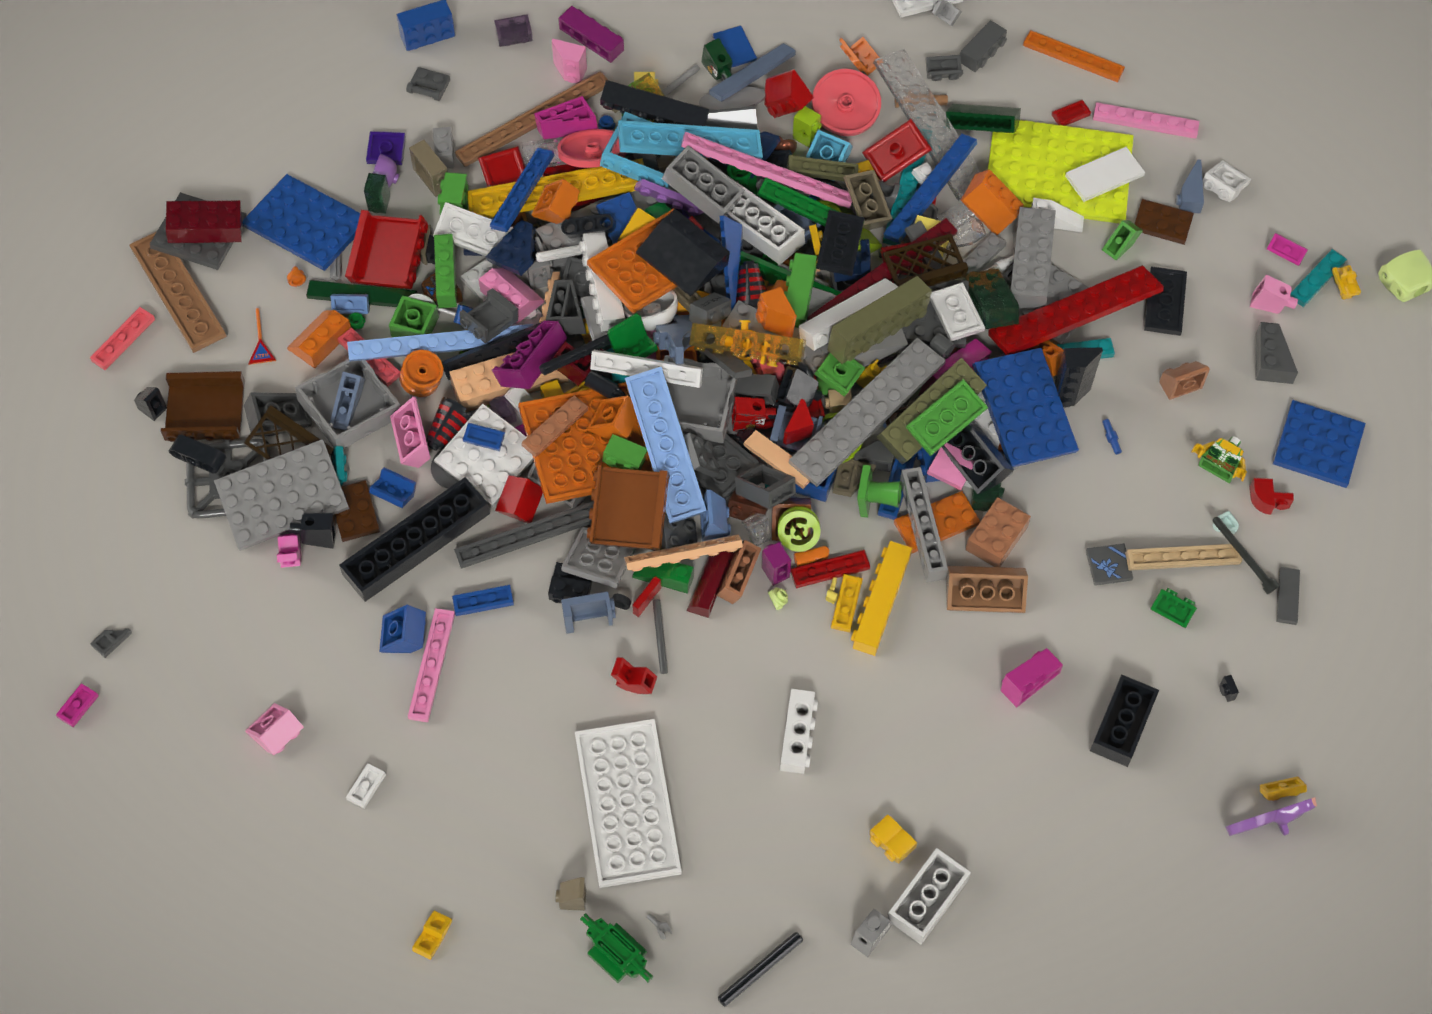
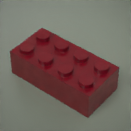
[166,200,242,243]

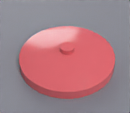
[811,69,881,136]
[557,129,627,168]

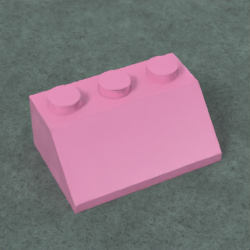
[478,268,544,324]
[390,397,430,468]

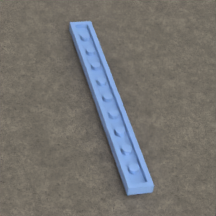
[347,324,533,362]

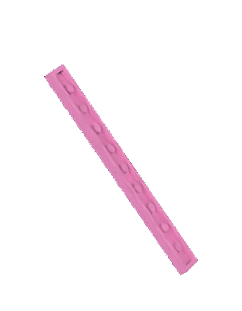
[681,132,852,208]

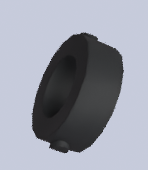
[612,593,632,610]

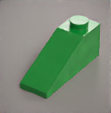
[632,562,694,594]

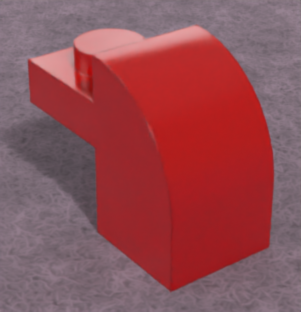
[1250,478,1294,515]
[611,657,657,694]

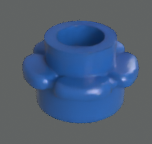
[598,115,615,130]

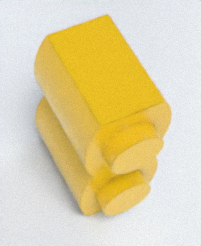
[870,814,917,864]

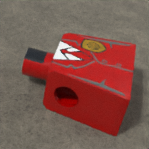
[731,397,776,431]

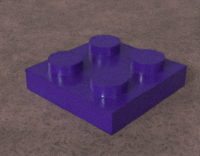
[366,131,406,165]

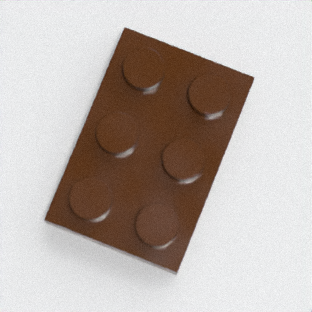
[1135,199,1194,245]
[335,480,380,542]

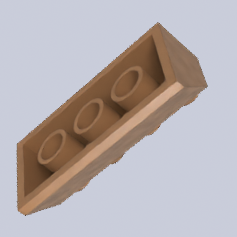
[946,566,1028,613]

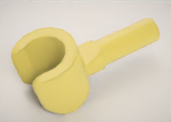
[825,577,839,604]

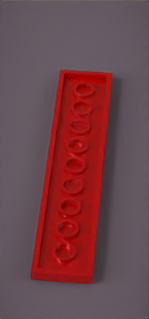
[988,265,1164,355]

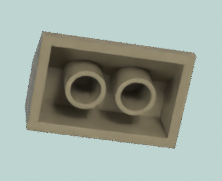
[843,170,892,230]

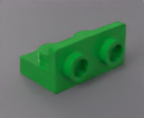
[1150,588,1197,629]

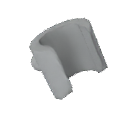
[647,914,672,939]

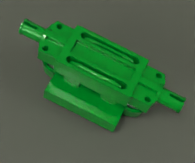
[580,913,654,983]

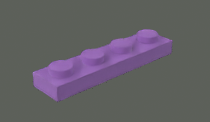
[634,179,704,216]

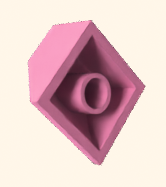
[552,39,587,84]
[245,703,304,755]

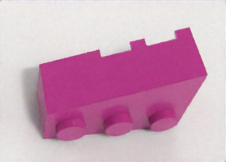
[534,96,598,140]
[1000,648,1063,708]

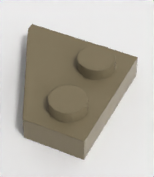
[832,460,876,497]

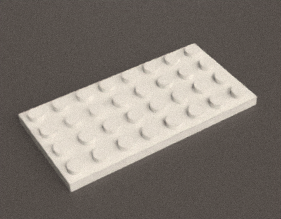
[575,719,682,888]

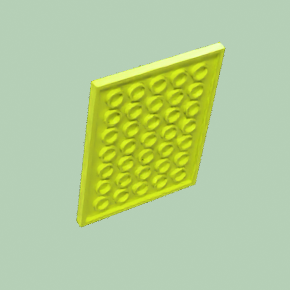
[988,120,1134,224]

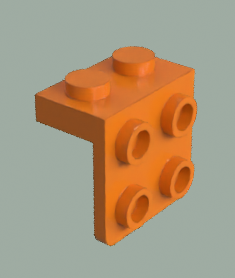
[839,37,884,76]

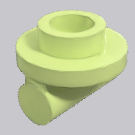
[768,587,788,610]

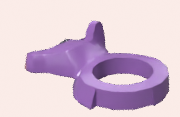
[1226,797,1317,836]

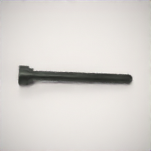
[1212,517,1280,595]

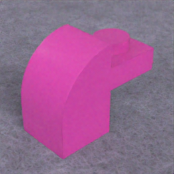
[277,534,301,568]

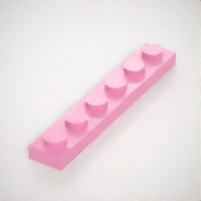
[1093,102,1200,139]
[408,608,455,723]

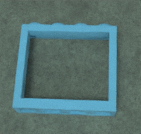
[600,112,677,189]

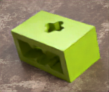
[793,106,822,148]

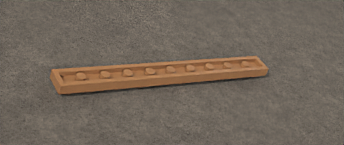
[455,71,608,167]

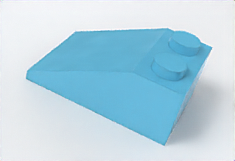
[806,130,853,182]

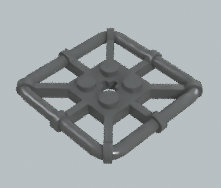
[185,439,270,519]

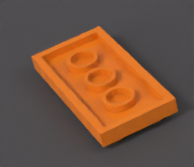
[894,491,980,554]

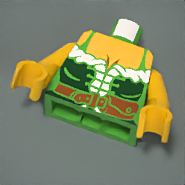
[1191,436,1247,484]

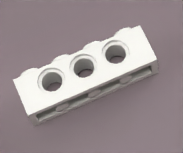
[780,689,818,774]

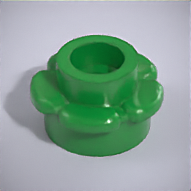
[348,313,366,330]

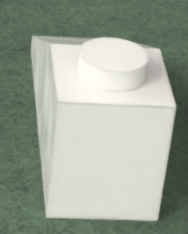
[1031,198,1084,232]

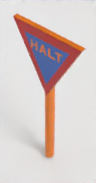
[248,308,276,365]

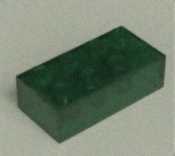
[963,268,1019,329]

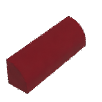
[687,551,734,618]

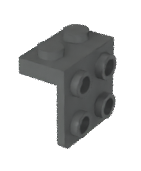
[653,515,697,551]

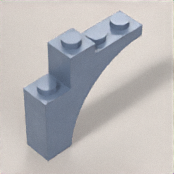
[653,315,721,365]

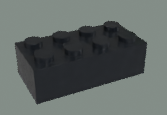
[1090,674,1159,767]

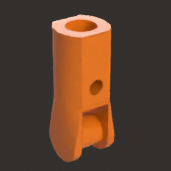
[794,546,830,567]

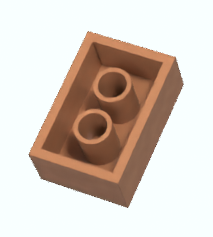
[966,497,1031,567]

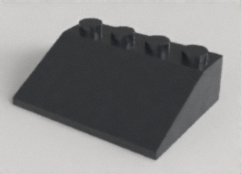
[636,209,730,297]

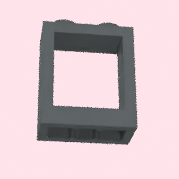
[735,463,796,509]

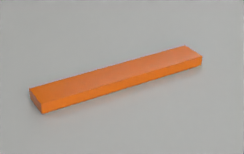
[1023,30,1125,82]

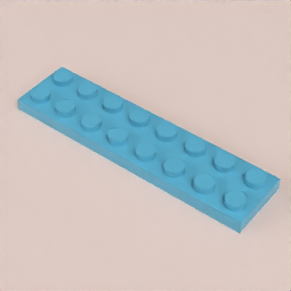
[618,120,763,160]

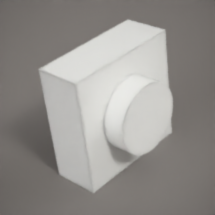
[912,162,933,185]

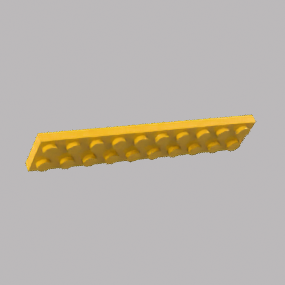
[468,158,644,218]

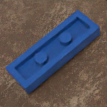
[452,585,514,616]

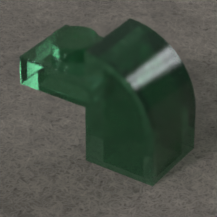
[971,483,1005,511]

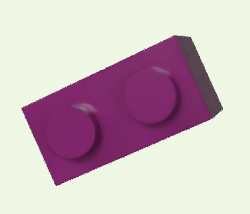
[761,542,791,586]

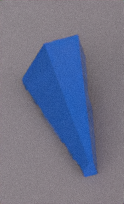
[720,215,743,311]

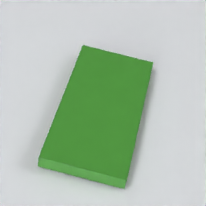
[905,379,988,456]

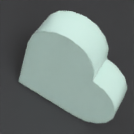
[1212,511,1239,534]

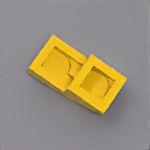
[412,910,452,960]

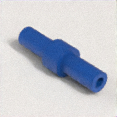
[1102,419,1122,455]

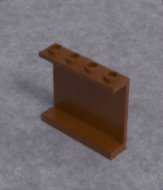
[161,371,245,442]

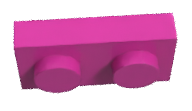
[1267,233,1308,266]
[56,683,99,728]

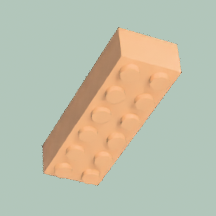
[449,352,569,413]

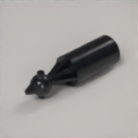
[584,371,631,399]

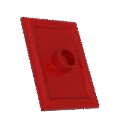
[862,119,932,183]
[478,146,525,187]

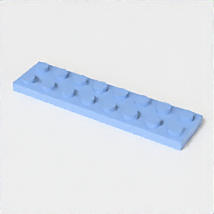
[625,367,707,523]

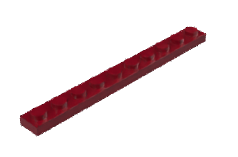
[807,218,958,321]

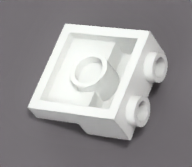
[1203,160,1252,202]

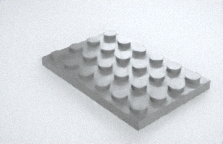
[214,439,349,551]

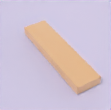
[744,430,810,489]

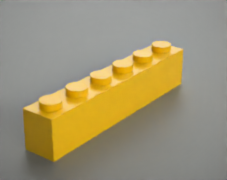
[851,541,912,656]

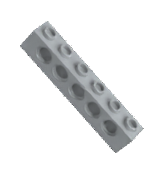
[900,467,948,583]

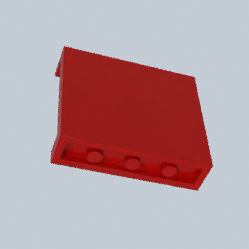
[345,210,428,289]

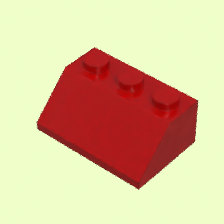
[764,69,814,118]

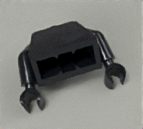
[765,353,822,413]

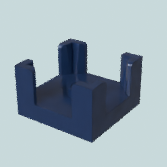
[834,239,871,282]

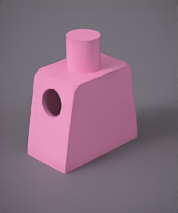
[1250,275,1298,314]

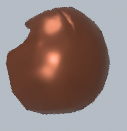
[773,136,797,154]

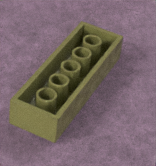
[827,276,932,364]
[876,358,987,464]

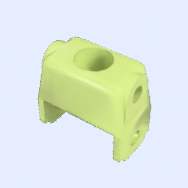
[1378,250,1432,302]

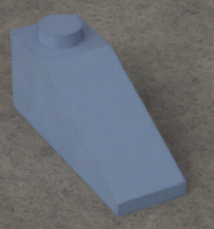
[1176,160,1204,213]
[329,372,365,431]

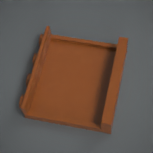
[587,465,669,550]

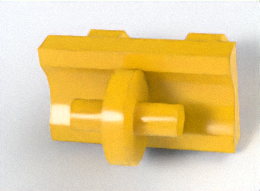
[1332,265,1361,300]

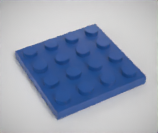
[1273,400,1366,488]

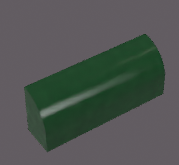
[946,104,1021,133]

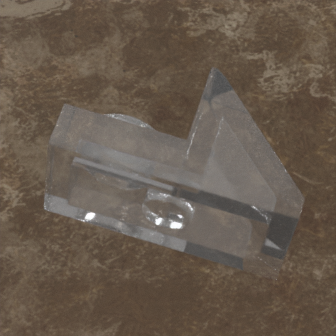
[741,513,770,546]

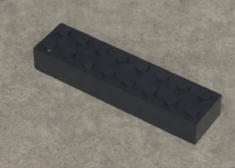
[339,477,490,602]

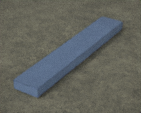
[709,43,796,102]

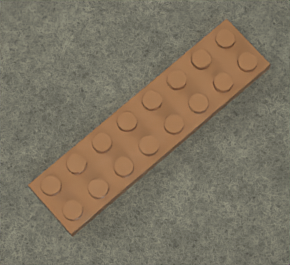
[129,232,227,353]

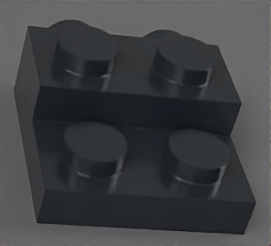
[548,562,593,603]

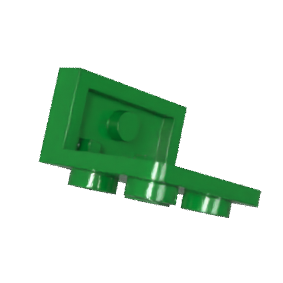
[607,313,658,358]

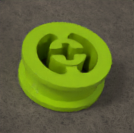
[778,506,821,552]

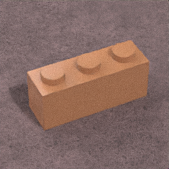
[716,540,761,604]

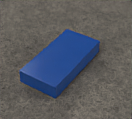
[463,423,505,452]

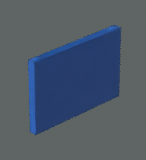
[713,26,757,68]

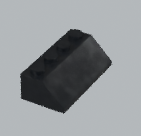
[1055,347,1103,408]
[942,421,1014,494]

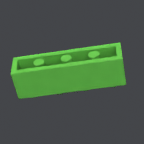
[434,234,457,308]
[784,253,817,328]

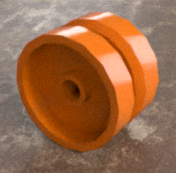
[399,350,443,397]

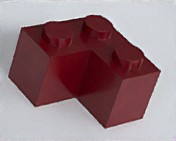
[552,340,604,386]

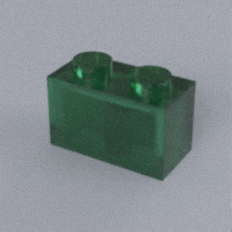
[364,173,390,214]

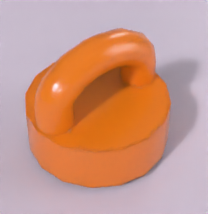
[287,266,306,287]

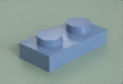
[331,294,369,314]

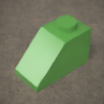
[1102,220,1143,260]

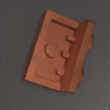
[728,490,768,526]

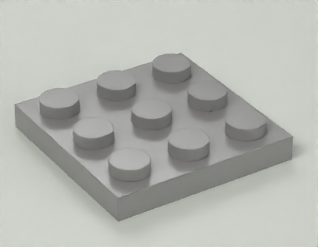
[561,526,636,588]

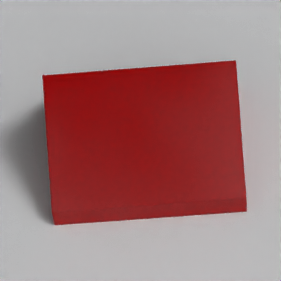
[783,399,814,445]
[495,475,543,524]

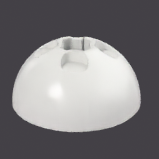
[623,290,678,331]

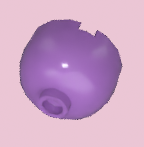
[368,154,399,190]

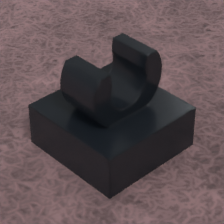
[735,427,755,454]

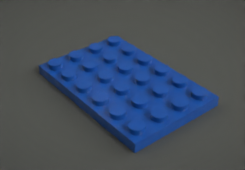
[242,174,360,271]
[972,348,1079,468]

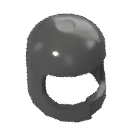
[870,180,900,209]

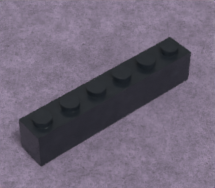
[600,80,709,126]

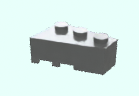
[1256,322,1298,384]

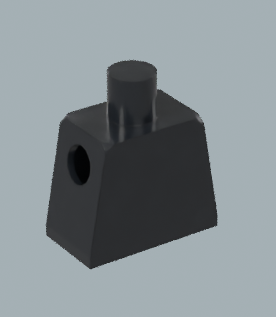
[289,513,336,549]

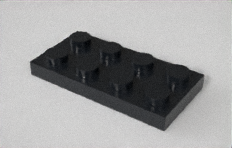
[816,210,865,276]
[1144,266,1187,336]

